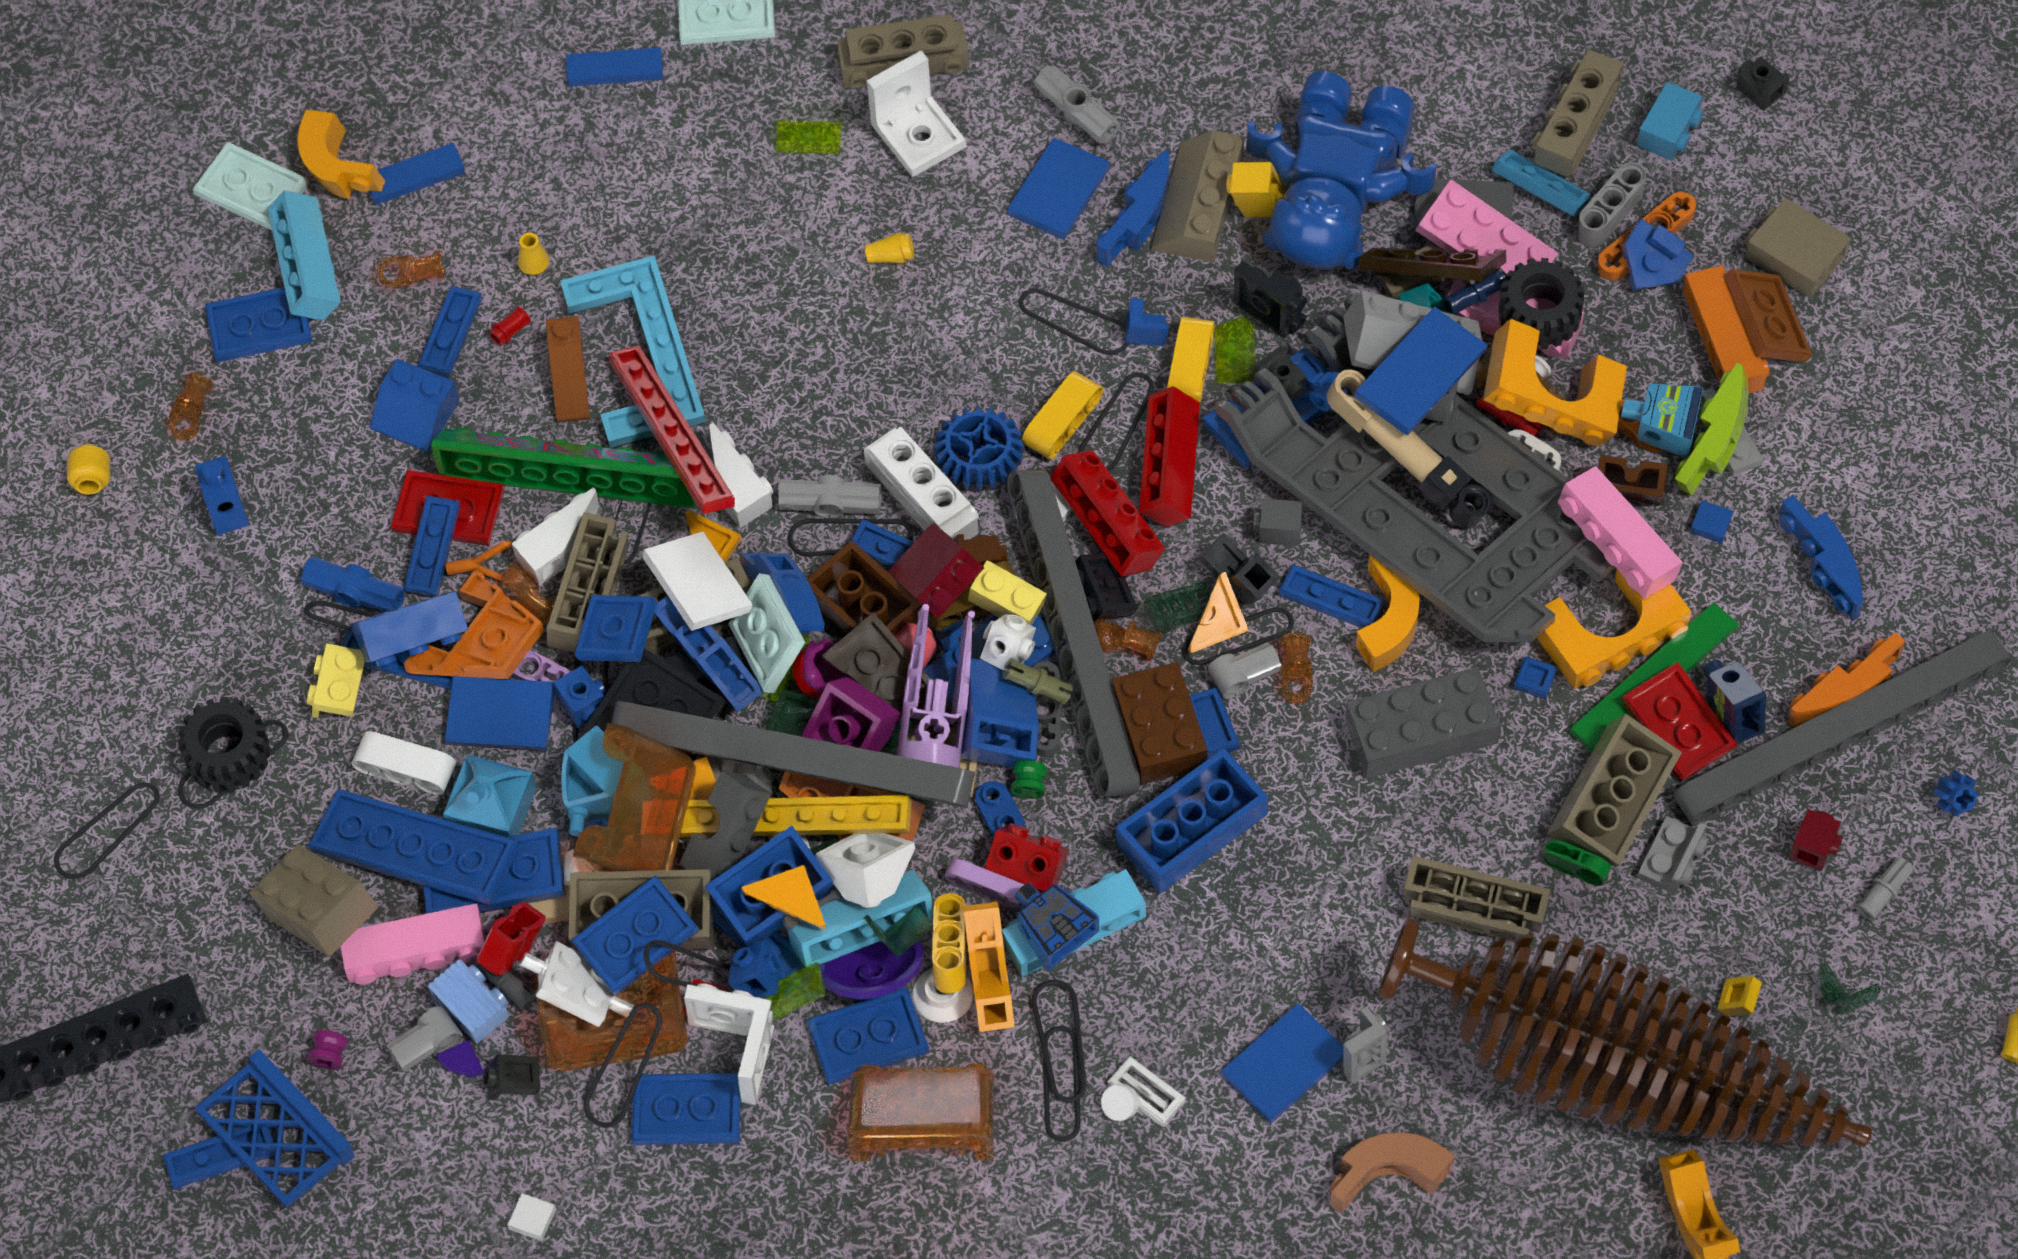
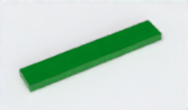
[1570,602,1739,752]

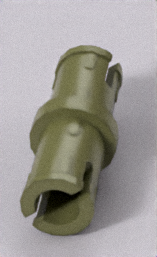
[1002,658,1073,705]

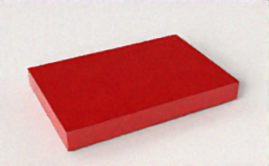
[391,470,505,546]
[1621,662,1738,783]

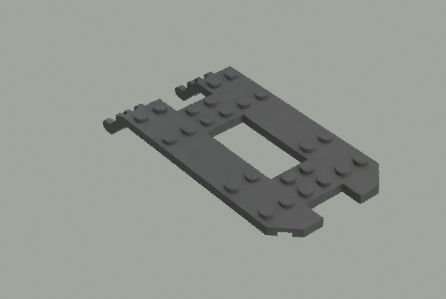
[1215,294,1616,642]

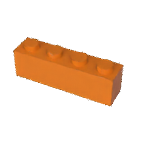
[1682,265,1769,393]

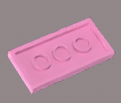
[1415,179,1558,274]

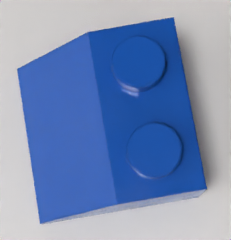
[370,359,460,453]

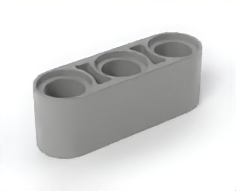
[1577,162,1646,247]

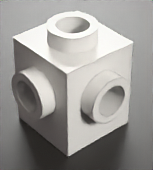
[980,613,1036,671]

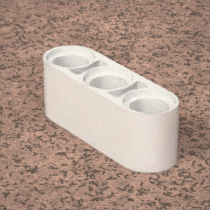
[351,731,456,795]

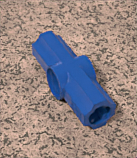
[301,556,406,613]

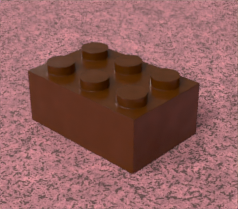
[806,540,922,637]
[1112,661,1208,785]

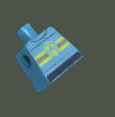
[1621,384,1703,458]

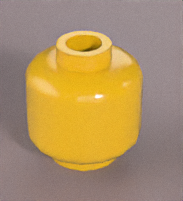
[67,444,111,495]

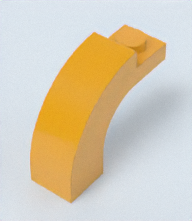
[298,110,385,199]
[1356,555,1420,672]
[963,902,1015,1032]
[1659,1149,1740,1259]

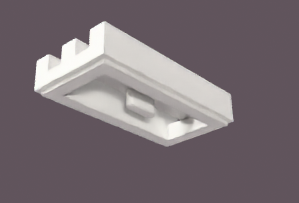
[1107,1056,1186,1127]

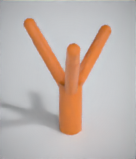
[445,541,513,584]

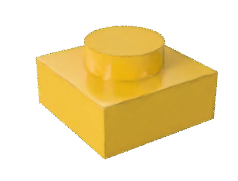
[1717,976,1762,1016]

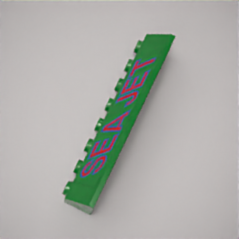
[431,428,699,509]

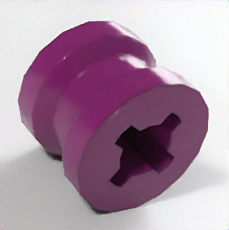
[307,1030,349,1070]

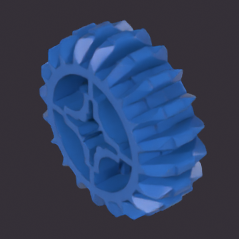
[934,405,1024,492]

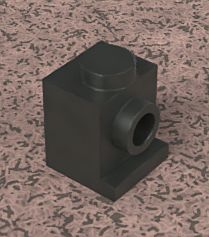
[1736,56,1790,111]
[1255,346,1307,402]

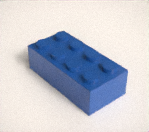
[1116,748,1269,894]

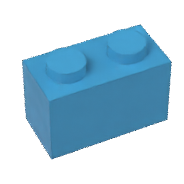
[1637,82,1704,161]

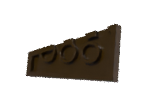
[1359,248,1507,284]
[821,612,957,739]

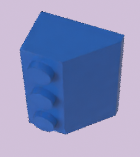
[350,591,468,667]
[705,826,834,947]

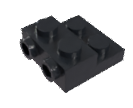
[1234,261,1308,338]

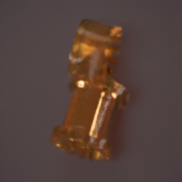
[376,250,444,287]
[168,372,214,441]
[500,563,555,627]
[1094,619,1162,661]
[1280,631,1313,705]

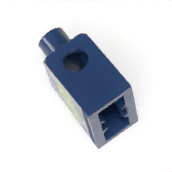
[1703,659,1766,744]

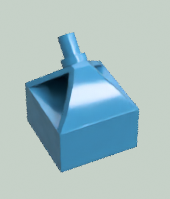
[561,725,648,836]
[443,754,537,837]

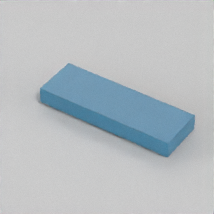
[1492,150,1592,216]

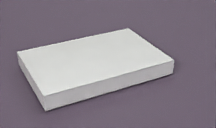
[642,532,753,631]

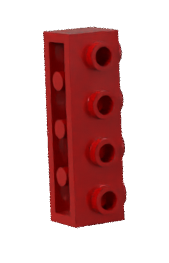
[1139,386,1200,527]
[1050,450,1165,577]

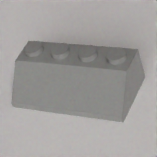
[1343,290,1482,395]

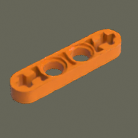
[1597,192,1697,280]

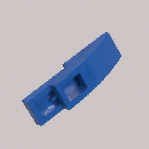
[1095,150,1169,267]
[1779,495,1863,621]
[739,553,825,635]

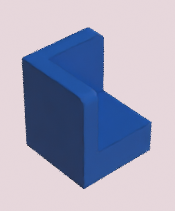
[1125,298,1169,346]

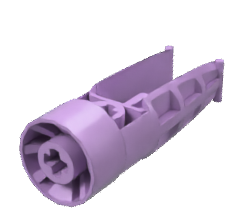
[897,604,975,768]

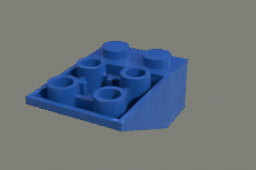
[961,658,1039,768]

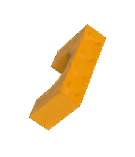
[1483,319,1627,446]
[1537,569,1692,690]

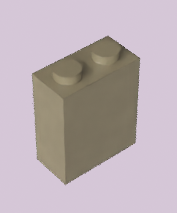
[1745,198,1851,298]

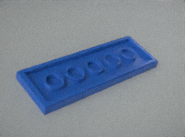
[308,789,520,905]

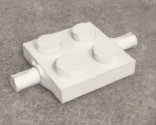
[519,941,634,1027]

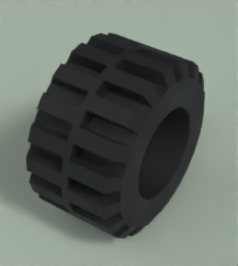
[1498,258,1584,349]
[178,697,271,792]

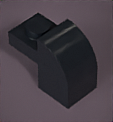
[1198,533,1280,604]

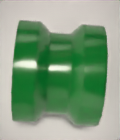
[1011,760,1047,799]

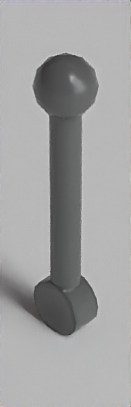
[783,887,842,929]

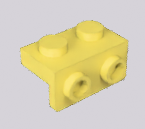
[307,643,366,718]

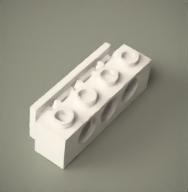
[864,427,979,542]

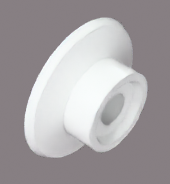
[912,968,974,1023]

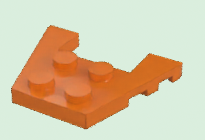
[404,569,544,679]

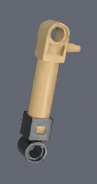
[1326,370,1491,528]

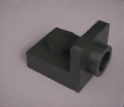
[483,1054,541,1100]

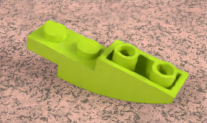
[1675,363,1749,496]

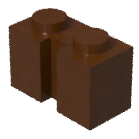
[1598,455,1669,504]

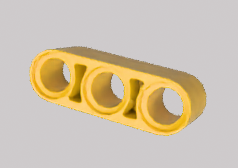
[1167,317,1215,402]
[1022,371,1104,460]
[932,893,967,994]

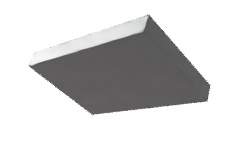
[1413,178,1514,239]

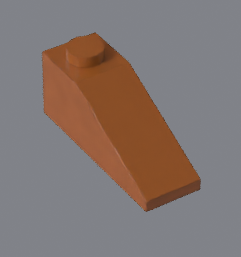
[546,316,590,423]

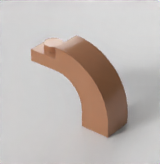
[1329,1132,1455,1214]

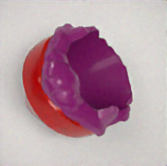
[793,638,847,701]

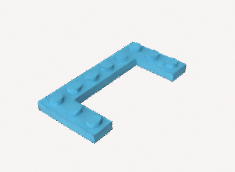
[560,256,706,448]

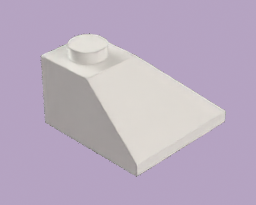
[815,833,915,908]

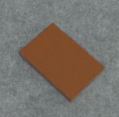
[1724,269,1813,362]

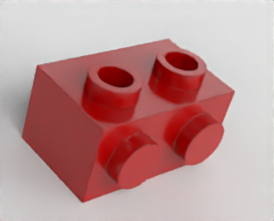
[984,824,1070,891]

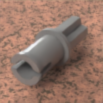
[1856,857,1913,921]

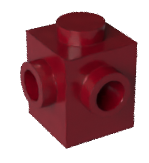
[1789,809,1843,871]

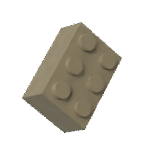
[249,844,378,957]

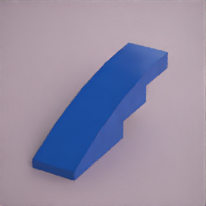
[654,596,764,713]

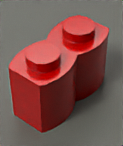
[477,902,546,975]

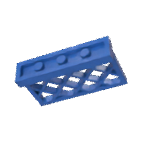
[195,1049,355,1209]

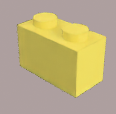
[968,560,1047,626]

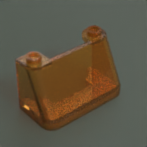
[573,723,696,872]
[535,950,688,1071]
[847,1063,995,1161]

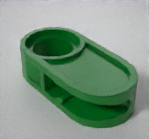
[1540,839,1611,886]

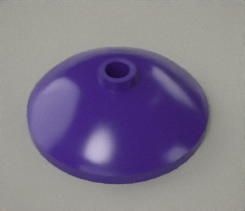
[818,931,924,999]

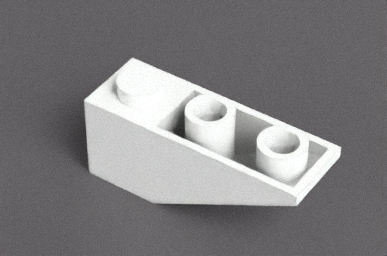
[709,423,773,528]
[512,488,600,586]

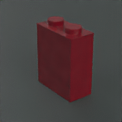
[888,522,984,618]

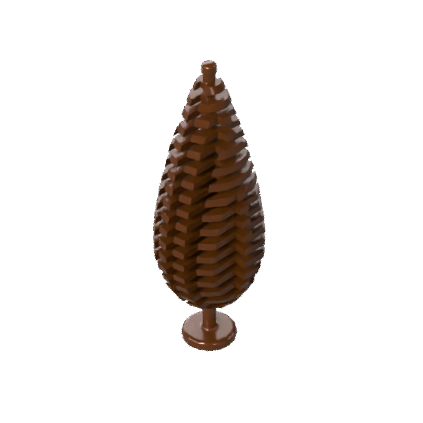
[1377,916,1872,1147]

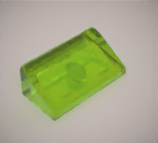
[776,120,843,154]
[1215,317,1256,383]
[764,962,825,1021]

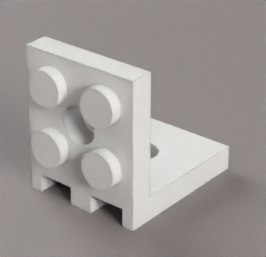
[867,51,966,177]
[684,984,774,1105]

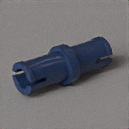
[1442,268,1506,315]

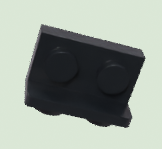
[1075,553,1138,628]

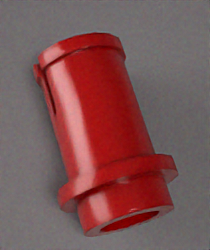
[489,306,531,346]

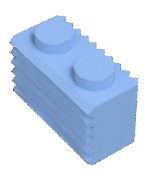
[428,959,509,1044]

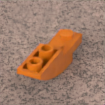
[1787,632,1905,727]

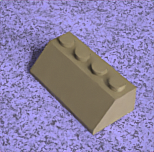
[1151,130,1244,263]
[1546,714,1682,867]
[568,869,715,952]

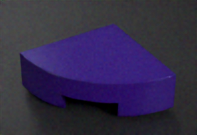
[436,1040,484,1077]

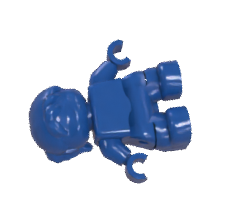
[1246,71,1437,270]

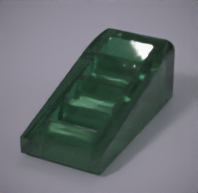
[1144,581,1211,637]

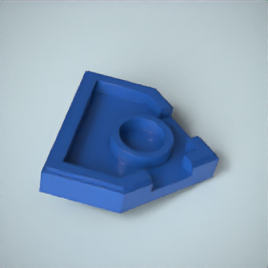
[1622,218,1694,291]

